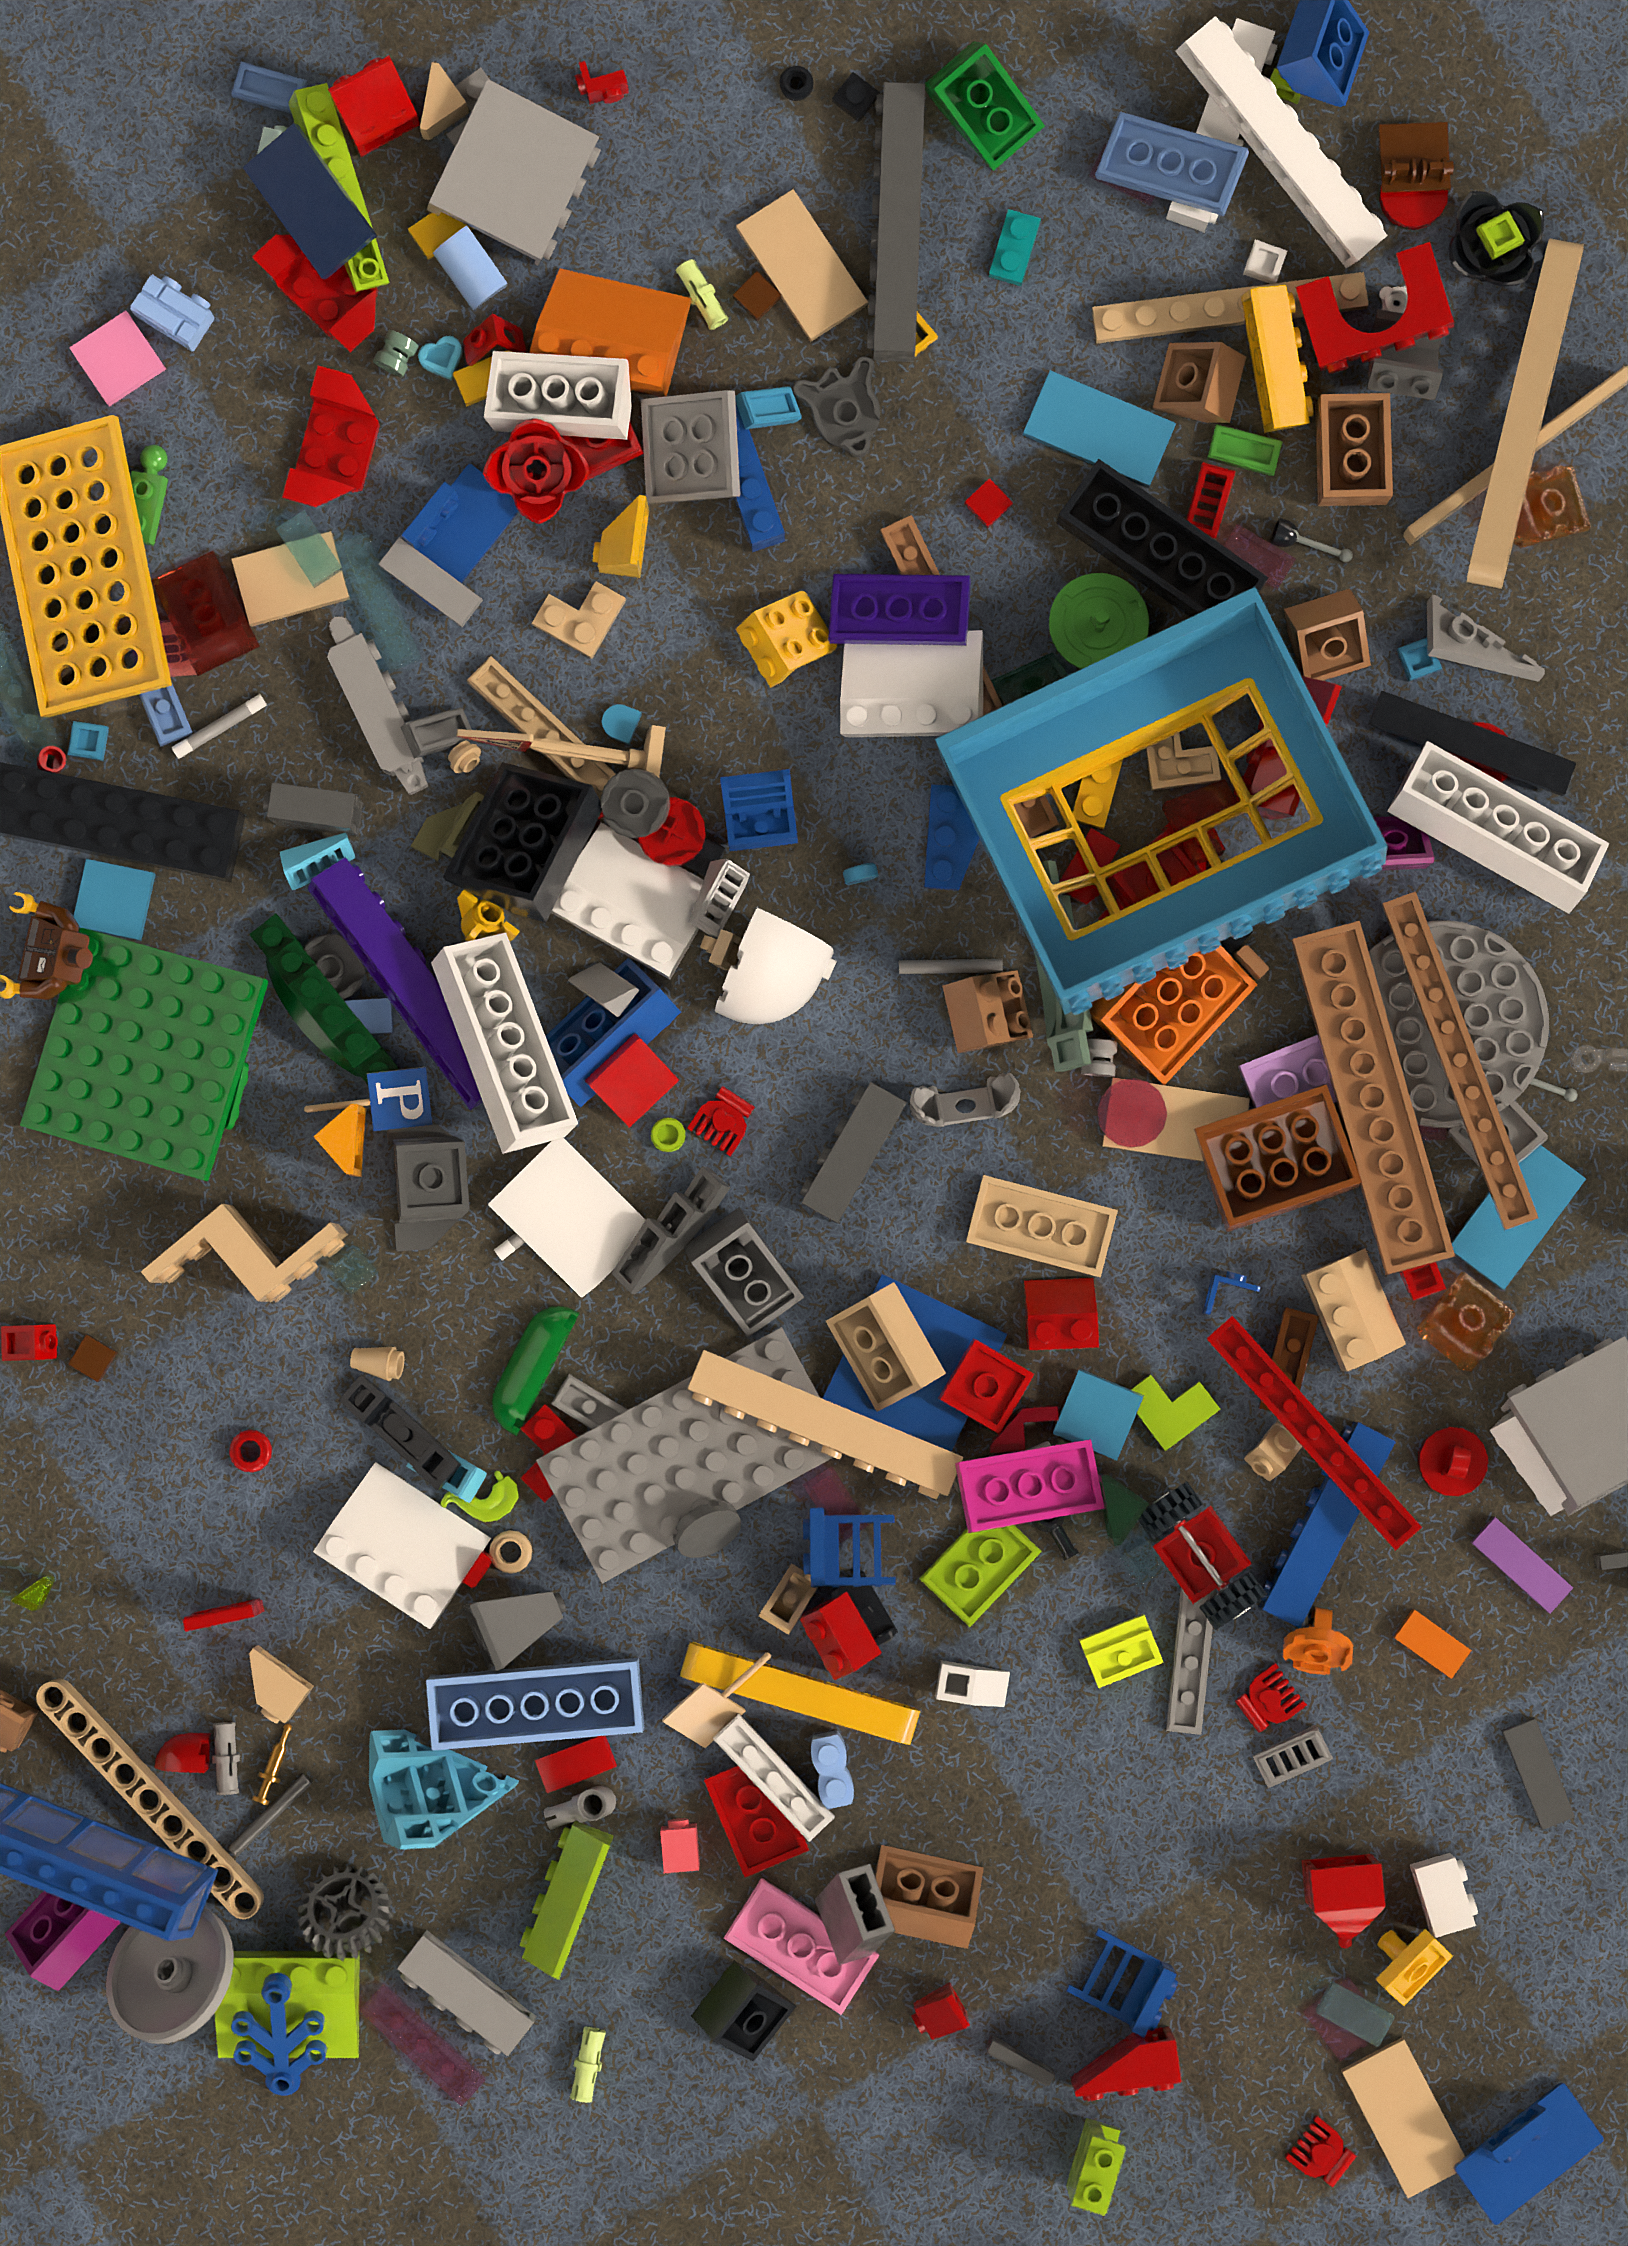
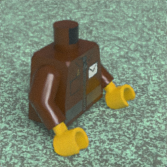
[0,892,93,1000]

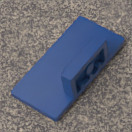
[388,464,519,611]
[1454,2083,1604,2225]

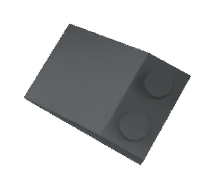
[684,1207,805,1337]

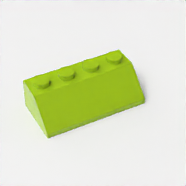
[519,1821,614,1979]

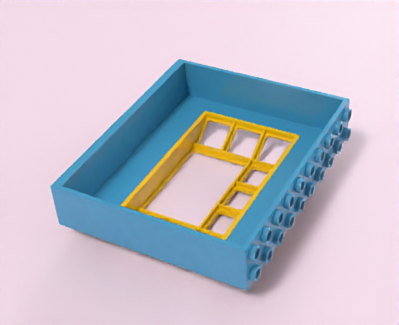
[935,587,1387,1015]

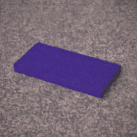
[828,574,971,646]

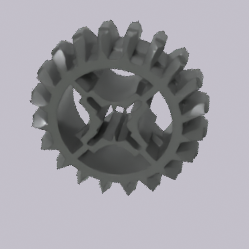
[298,1864,393,1961]

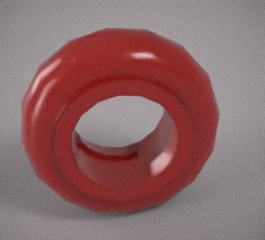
[229,1429,272,1473]

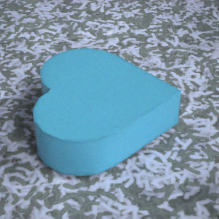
[418,336,463,380]

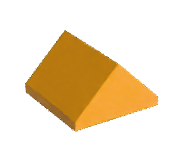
[314,1104,366,1177]

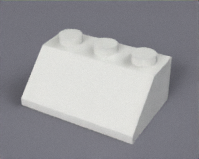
[1490,1411,1567,1516]

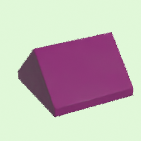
[1373,816,1434,871]

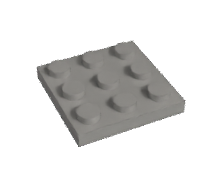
[641,390,740,504]

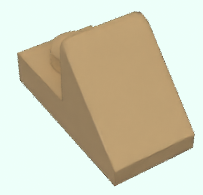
[759,1563,817,1635]

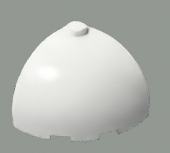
[715,908,837,1024]

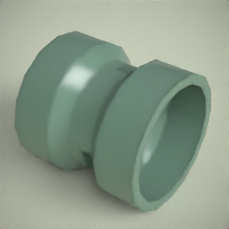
[373,330,419,377]

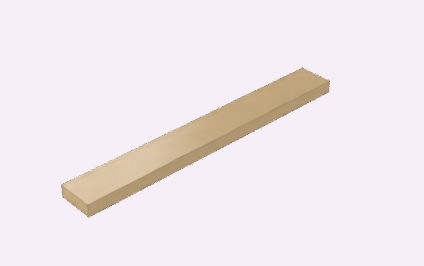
[1403,366,1628,545]

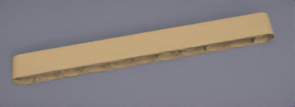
[1467,238,1584,589]

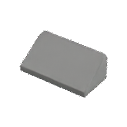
[568,962,639,1017]

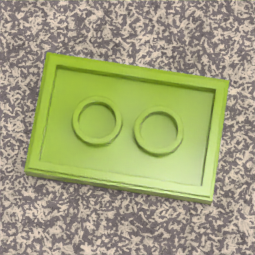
[919,1525,1042,1627]

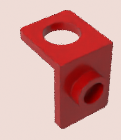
[463,313,526,366]

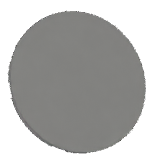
[1369,920,1549,1128]

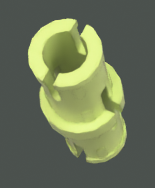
[676,259,729,330]
[570,2027,606,2103]

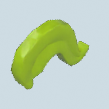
[441,1471,519,1522]

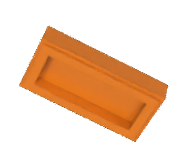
[1393,1609,1472,1679]

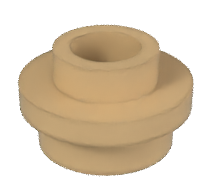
[448,741,481,773]

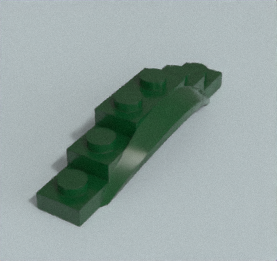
[249,913,400,1085]

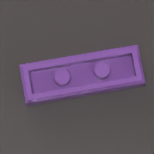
[1470,1517,1573,1614]

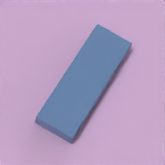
[124,650,192,747]

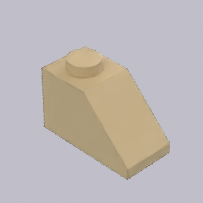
[249,1645,314,1724]

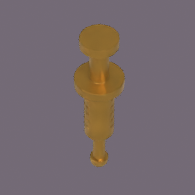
[252,1724,292,1805]

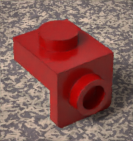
[575,61,629,104]

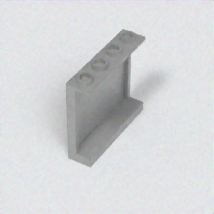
[427,79,601,266]
[1501,1336,1628,1516]

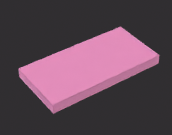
[724,1878,879,2015]

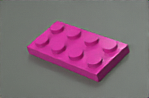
[955,1439,1105,1533]

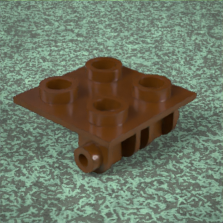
[1379,122,1454,193]

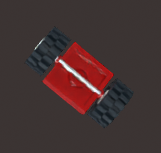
[1136,1481,1267,1630]

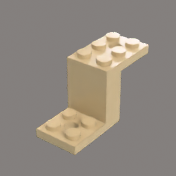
[141,1204,348,1302]

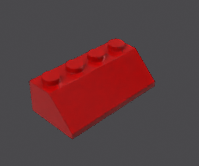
[1234,676,1342,820]

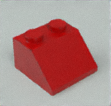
[1024,1278,1099,1350]
[799,1592,882,1681]

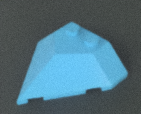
[369,1729,519,1849]

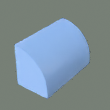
[433,225,507,310]

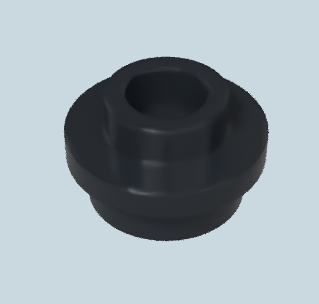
[780,66,814,101]

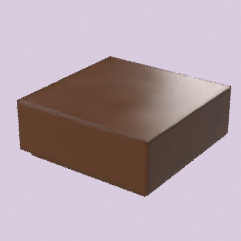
[733,271,781,321]
[68,1334,118,1382]

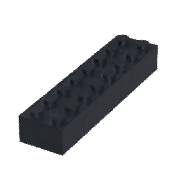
[0,762,245,883]

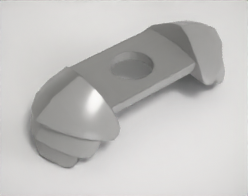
[910,1073,1021,1127]

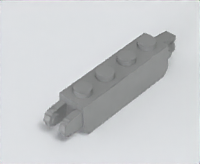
[327,616,428,795]

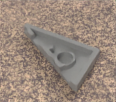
[1427,594,1545,682]

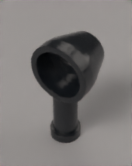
[1032,1516,1079,1561]

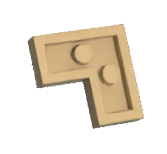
[532,581,626,659]
[1145,733,1221,791]

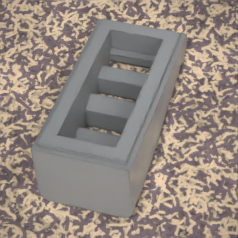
[689,859,750,938]
[1252,1725,1333,1788]

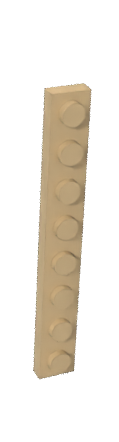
[1092,272,1369,344]

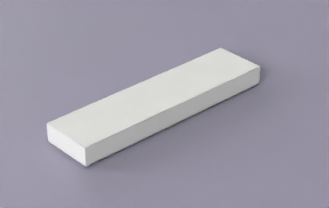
[713,1713,835,1842]

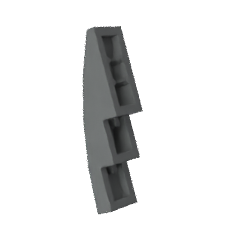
[611,1166,731,1294]

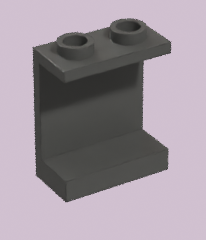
[1367,309,1443,400]

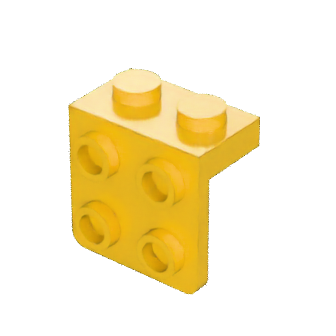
[736,591,837,688]

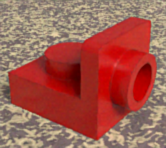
[1,1324,58,1361]

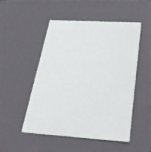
[488,1138,646,1298]

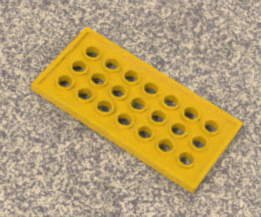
[0,415,172,718]

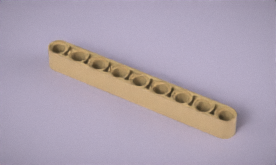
[36,1678,264,1919]

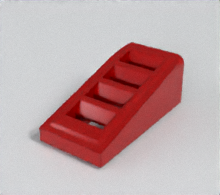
[1186,462,1236,539]

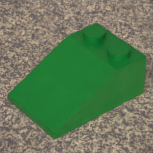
[925,41,1045,171]

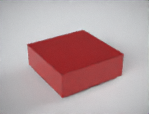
[964,478,1013,528]
[462,1550,493,1588]

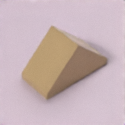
[420,62,469,140]

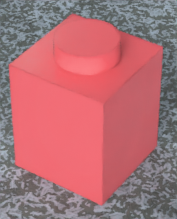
[660,1818,700,1873]

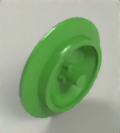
[1049,573,1149,669]

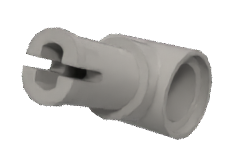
[544,1785,616,1830]

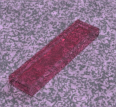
[359,1983,486,2107]

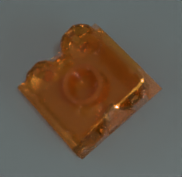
[1513,465,1591,548]
[1417,1272,1516,1372]

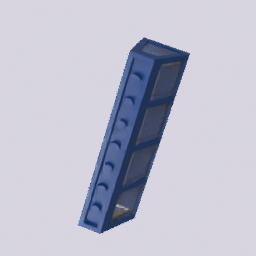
[0,1783,218,1941]

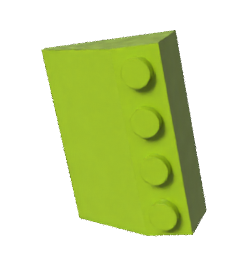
[215,1951,360,2058]

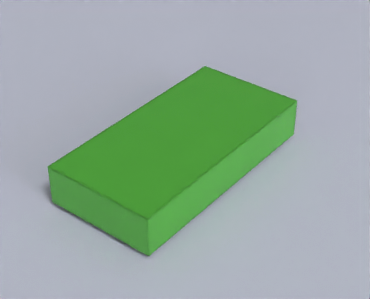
[1207,424,1283,476]

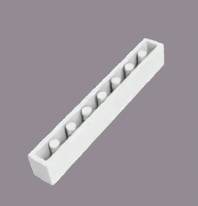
[1175,16,1388,268]

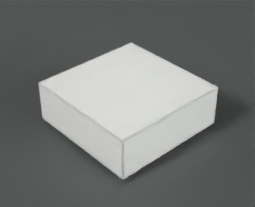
[1243,240,1287,284]

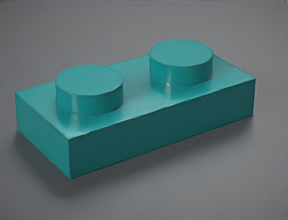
[989,209,1041,286]

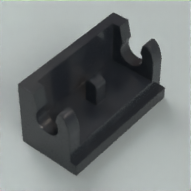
[830,1571,898,1646]

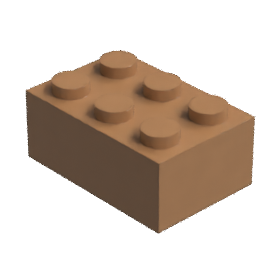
[1315,393,1393,506]

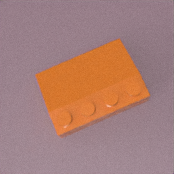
[529,268,691,397]
[1089,946,1258,1085]

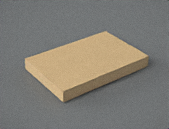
[232,531,350,627]

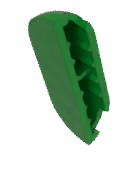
[492,1306,580,1436]

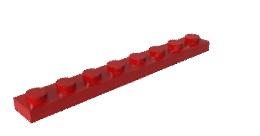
[1206,1316,1422,1551]

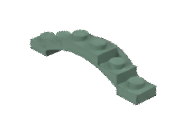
[1034,860,1093,1072]

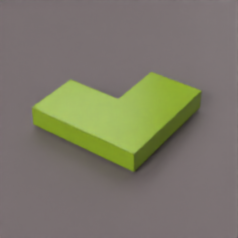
[1130,1375,1220,1451]

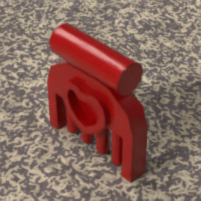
[687,1086,755,1157]
[1235,1662,1307,1733]
[1284,2115,1357,2187]

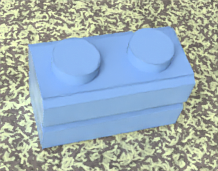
[130,274,215,352]

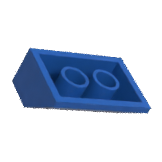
[1277,0,1369,107]

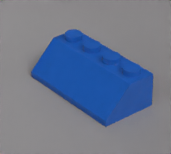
[545,957,681,1108]

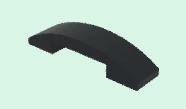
[338,1374,461,1491]

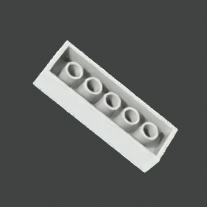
[1387,741,1609,914]
[431,933,578,1154]

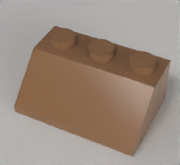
[874,1845,983,1949]

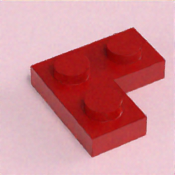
[521,1404,578,1503]

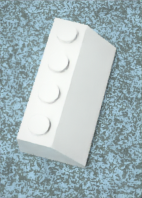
[484,351,632,440]

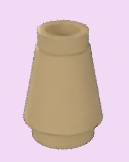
[350,1347,405,1381]

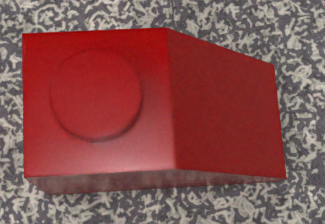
[911,1982,970,2040]

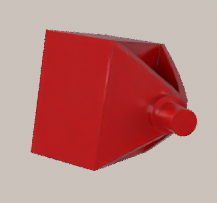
[1302,1854,1385,1948]

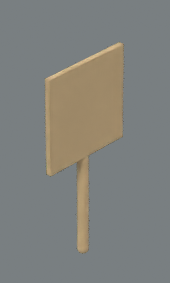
[662,1652,771,1748]

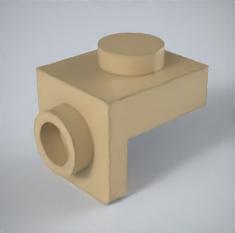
[1244,1420,1302,1481]

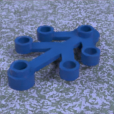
[231,1973,327,2096]

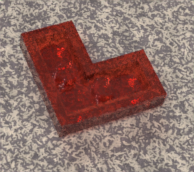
[1162,779,1237,866]

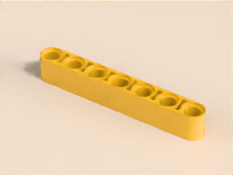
[680,1642,920,1745]

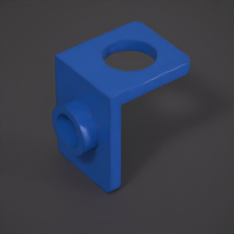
[1202,1271,1260,1315]

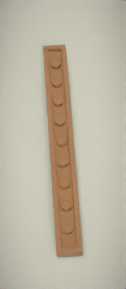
[880,515,1059,838]
[1382,891,1539,1231]

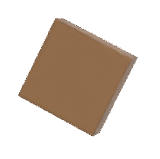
[1233,945,1269,981]

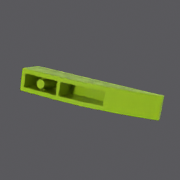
[288,83,389,292]

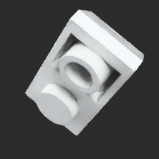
[935,1660,1010,1707]

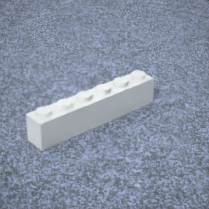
[1166,18,1278,232]

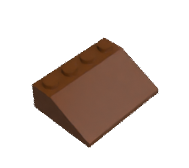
[1194,1084,1362,1232]

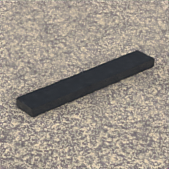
[1368,691,1576,797]

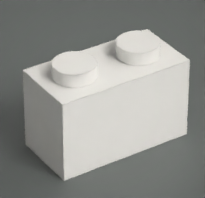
[1410,1853,1478,1938]

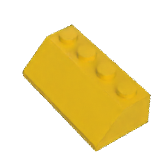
[1241,285,1313,433]

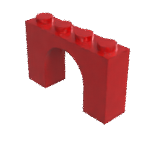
[1295,242,1454,374]

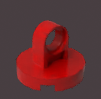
[1417,1427,1488,1496]

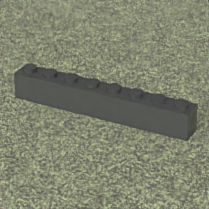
[867,82,925,362]

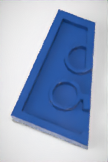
[924,784,980,891]

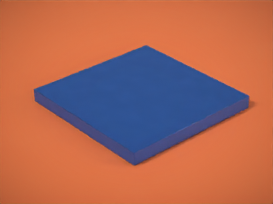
[822,1274,1007,1452]

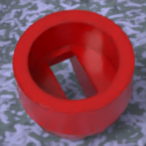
[37,746,66,774]

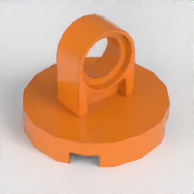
[1283,1607,1353,1675]

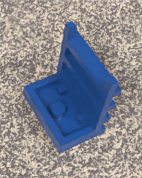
[720,769,798,851]
[803,1508,896,1588]
[1066,1928,1178,2038]

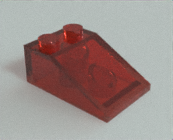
[151,551,260,676]

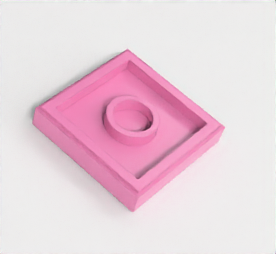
[70,310,166,407]

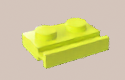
[1079,1614,1163,1688]

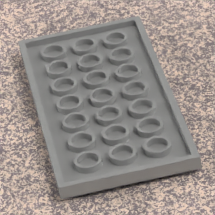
[536,1327,834,1583]

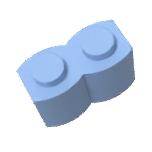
[811,1730,854,1809]

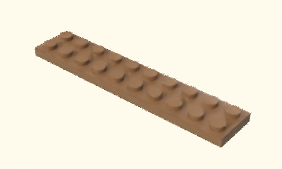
[1291,921,1455,1275]

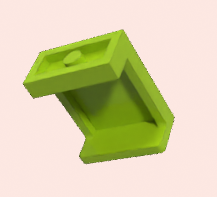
[1066,2118,1126,2215]

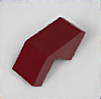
[989,1405,1059,1453]

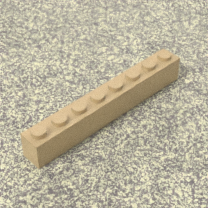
[687,1350,963,1500]

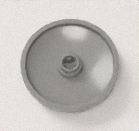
[106,1908,234,2044]

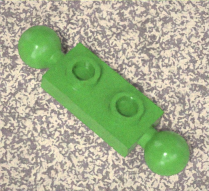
[130,445,168,546]

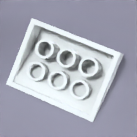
[840,630,983,737]
[551,823,721,980]
[313,1462,492,1629]

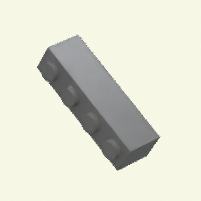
[397,1930,536,2056]

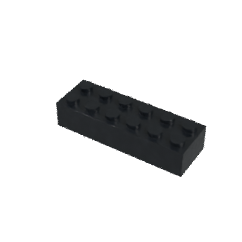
[1056,459,1269,618]

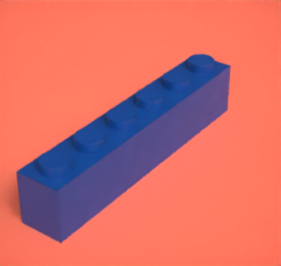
[1258,1421,1396,1628]

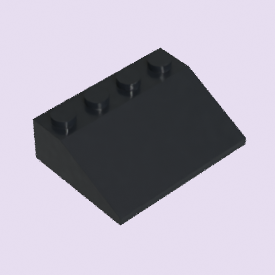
[443,762,602,922]

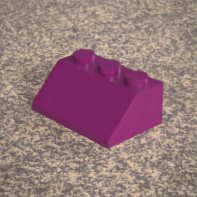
[5,1891,121,1991]

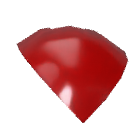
[154,1733,211,1773]

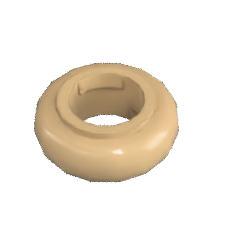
[489,1530,532,1574]

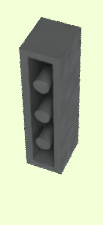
[799,1082,907,1224]

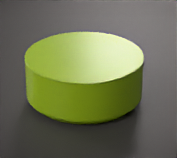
[651,1118,686,1153]

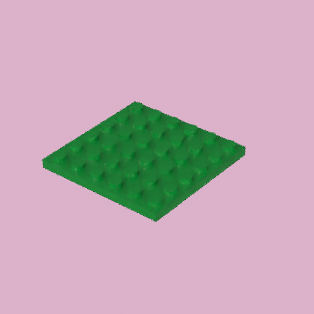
[20,928,269,1181]

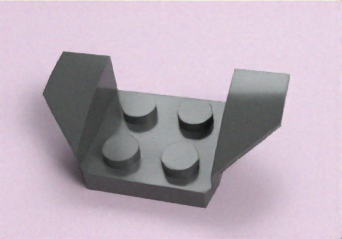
[387,1120,470,1252]

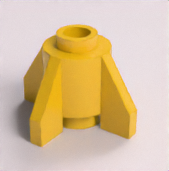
[457,890,520,941]

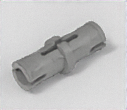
[212,1722,240,1795]

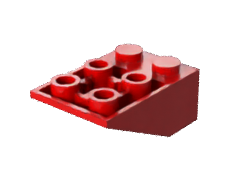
[328,56,421,157]
[1070,2026,1182,2101]

